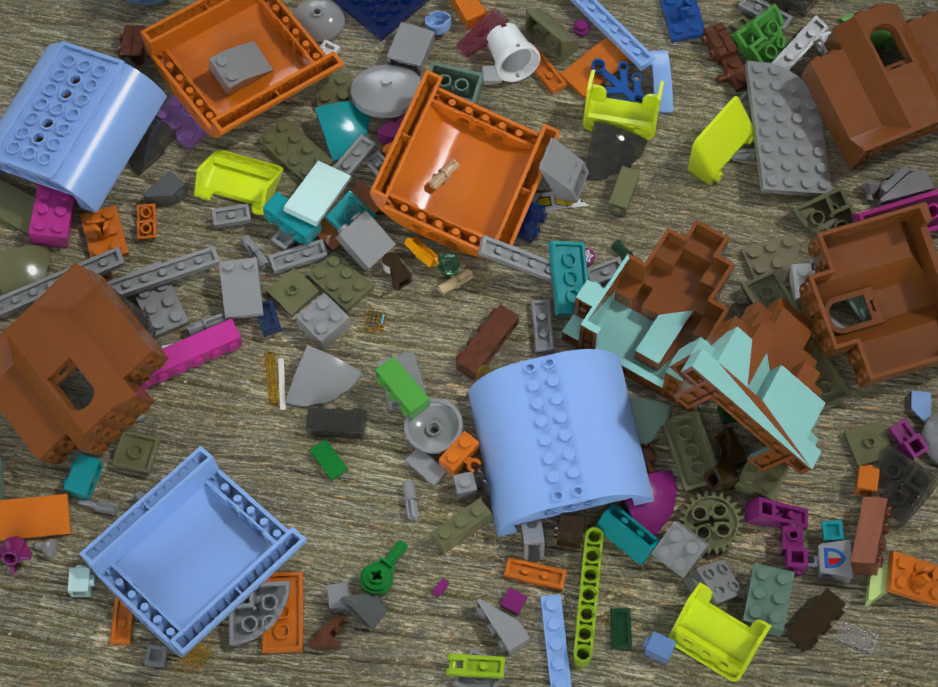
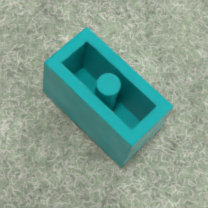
[63,453,104,501]

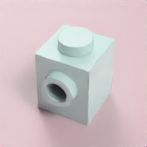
[68,565,96,597]

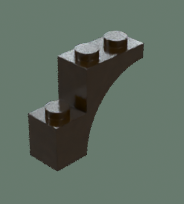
[703,427,748,493]

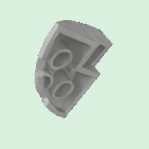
[286,345,362,407]
[229,581,290,646]

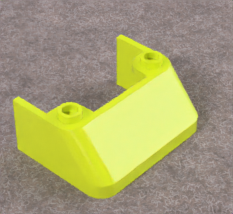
[583,70,664,140]

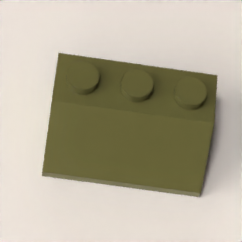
[525,8,579,63]

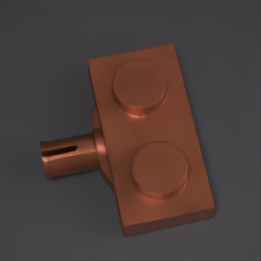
[716,55,747,92]

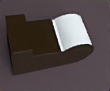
[382,252,412,291]

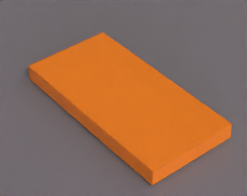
[560,37,632,100]
[0,494,72,541]
[262,572,303,654]

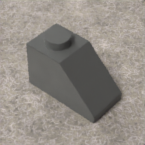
[143,171,188,205]
[340,593,388,630]

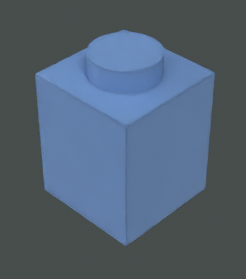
[643,631,676,665]

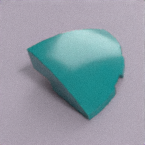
[315,101,370,163]

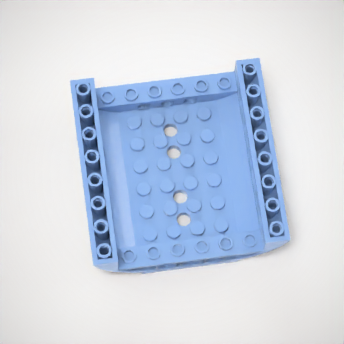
[0,41,167,213]

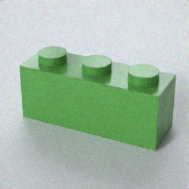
[375,357,430,420]

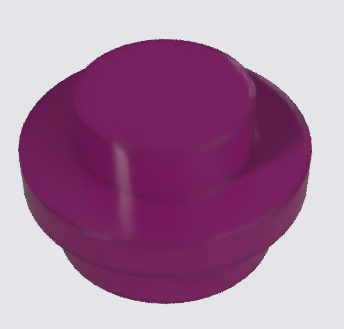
[573,19,591,37]

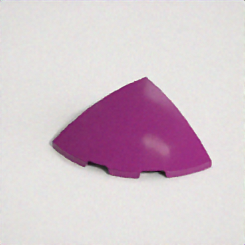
[623,470,677,536]

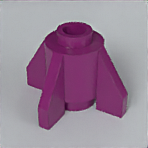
[0,536,32,575]

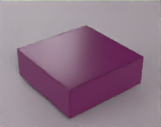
[500,588,528,615]

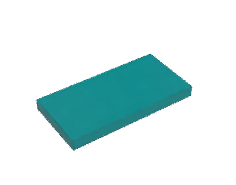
[548,241,588,316]

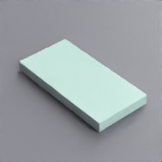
[283,161,351,227]

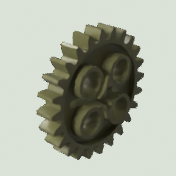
[679,491,744,556]

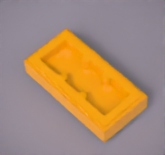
[404,237,442,268]

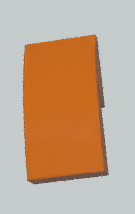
[137,203,157,240]

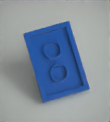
[659,0,705,43]

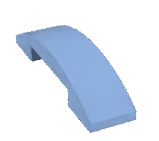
[649,50,673,114]

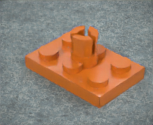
[80,205,129,258]
[886,551,938,608]

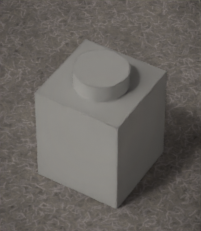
[453,471,477,502]
[327,582,350,616]

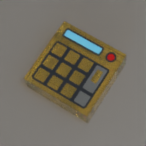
[364,310,387,332]

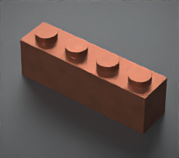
[455,304,519,381]
[850,497,892,576]

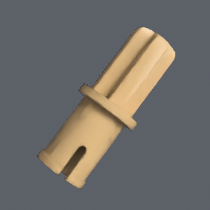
[428,159,460,190]
[437,269,474,296]

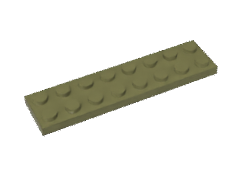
[741,269,852,412]

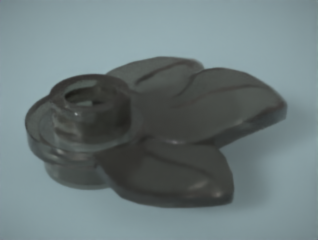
[473,467,490,506]

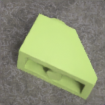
[865,563,888,606]

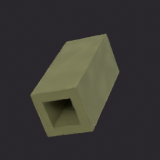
[608,166,640,217]

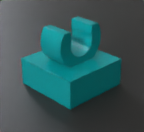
[821,520,844,543]

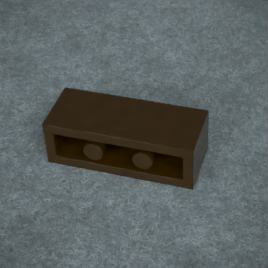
[785,588,846,652]

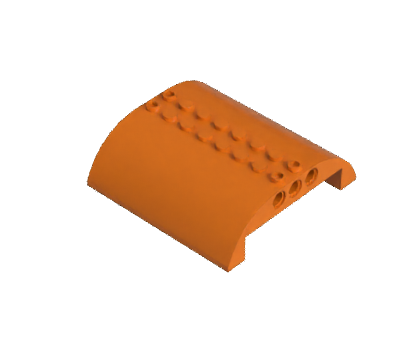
[140,0,344,138]
[369,69,561,258]

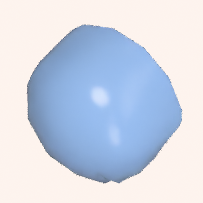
[425,11,452,35]

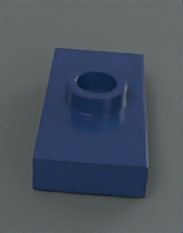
[257,299,282,337]

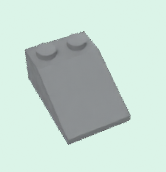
[208,41,273,96]
[219,257,264,320]

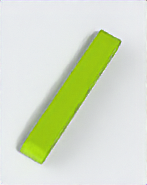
[573,527,603,668]

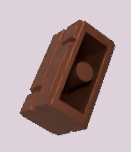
[701,22,738,66]
[118,25,146,65]

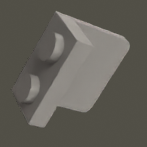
[683,560,743,607]

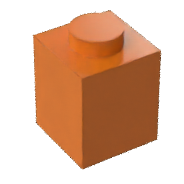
[854,465,880,497]

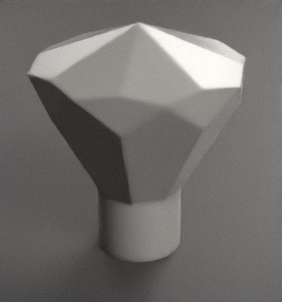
[862,181,880,201]
[35,539,58,558]

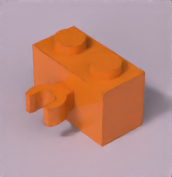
[439,431,482,478]

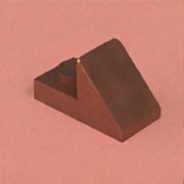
[308,613,345,650]

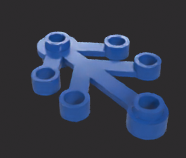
[591,58,644,103]

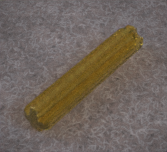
[264,351,280,406]

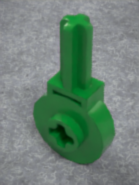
[360,540,408,597]

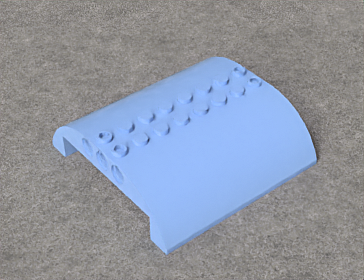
[468,349,654,537]
[79,446,307,657]

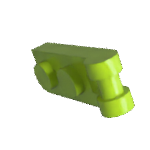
[446,653,505,679]

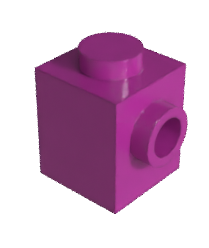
[780,524,803,555]
[784,546,808,577]

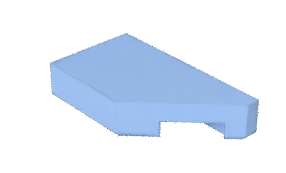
[910,391,931,424]

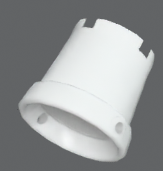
[487,23,541,82]

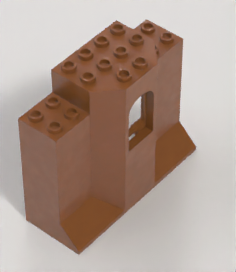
[801,3,938,171]
[799,202,938,388]
[0,263,169,465]

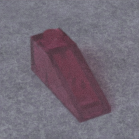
[456,8,510,58]

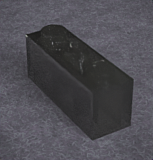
[306,406,368,440]

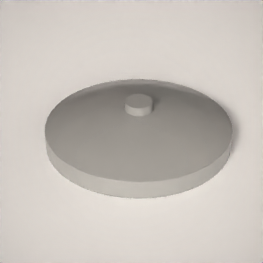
[351,64,421,118]

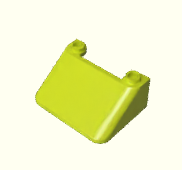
[688,96,754,186]
[194,150,283,215]
[669,582,771,682]

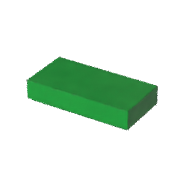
[309,439,348,481]

